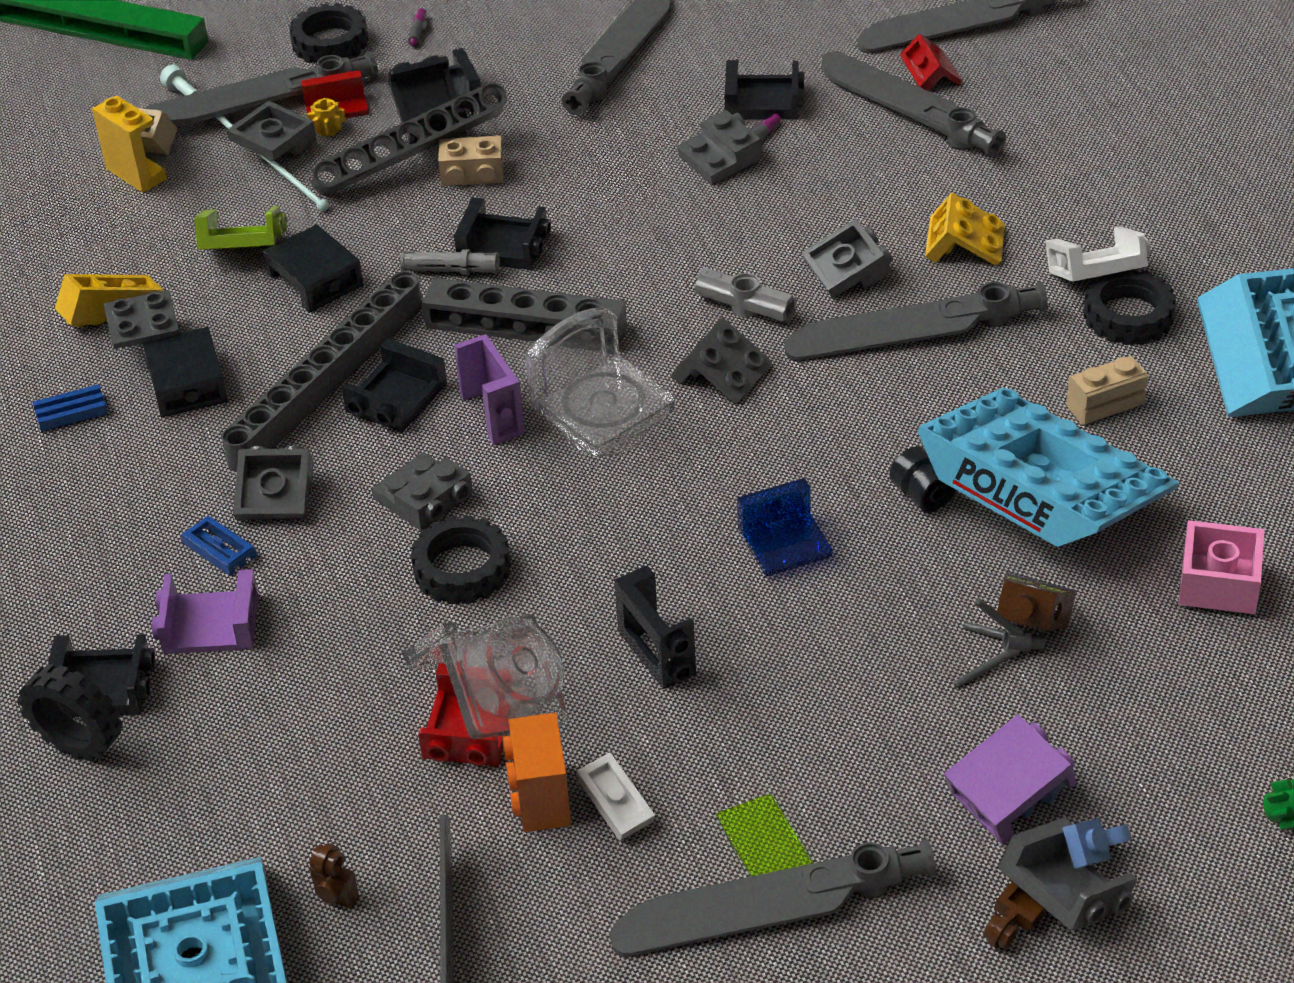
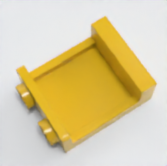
[92,96,167,193]

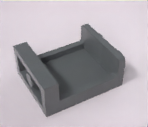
[998,817,1137,931]

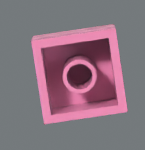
[1178,520,1265,614]

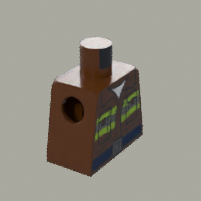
[997,572,1077,631]

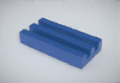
[32,384,108,431]
[181,515,257,576]

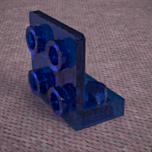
[737,478,833,576]

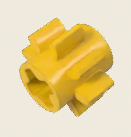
[306,99,346,137]

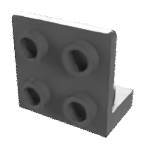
[104,290,180,349]
[671,317,772,404]

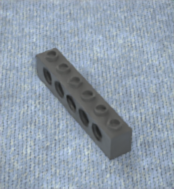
[422,278,627,352]

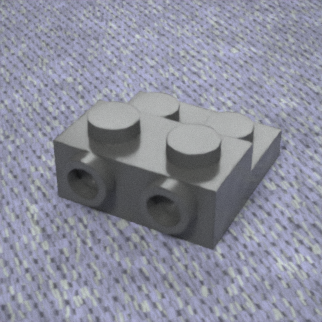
[227,101,316,161]
[676,110,763,185]
[801,218,893,299]
[233,445,314,520]
[371,452,473,531]

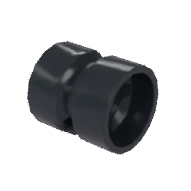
[889,446,956,513]

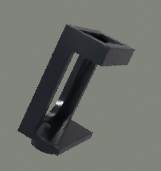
[614,565,696,689]

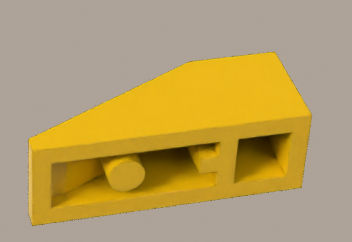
[55,274,164,327]

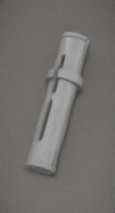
[400,249,500,275]

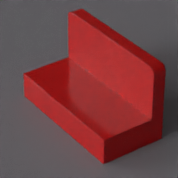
[900,33,962,91]
[301,70,369,119]

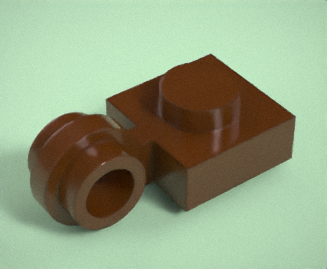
[310,843,359,909]
[983,881,1047,949]

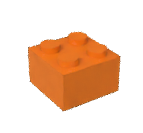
[502,712,571,833]

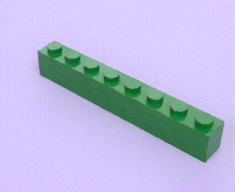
[0,0,209,60]

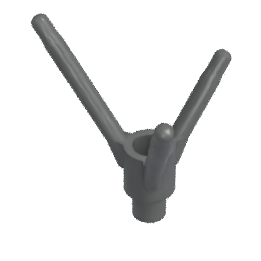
[954,599,1045,688]

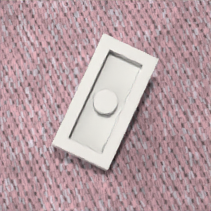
[576,753,655,841]

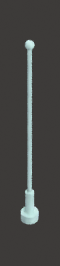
[160,65,329,212]

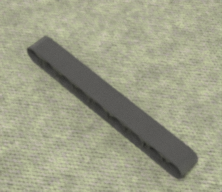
[221,271,422,471]

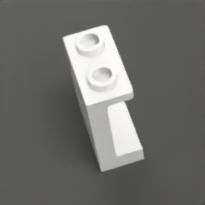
[1045,226,1150,282]

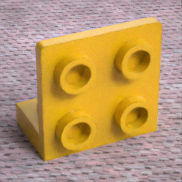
[925,192,1005,266]

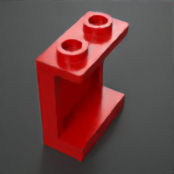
[418,663,518,766]

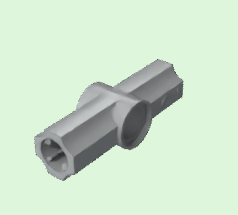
[695,267,797,323]

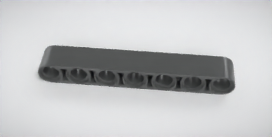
[312,83,507,195]

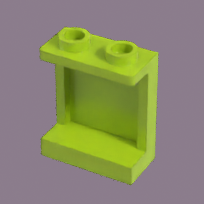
[194,205,287,250]

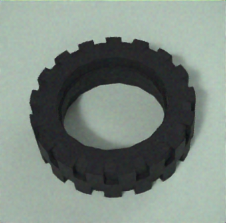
[289,3,369,64]
[1083,269,1176,345]
[411,516,511,604]
[17,664,123,761]

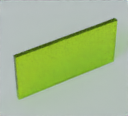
[716,793,813,877]

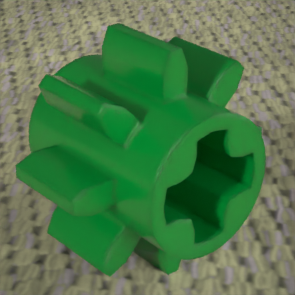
[1263,779,1294,830]

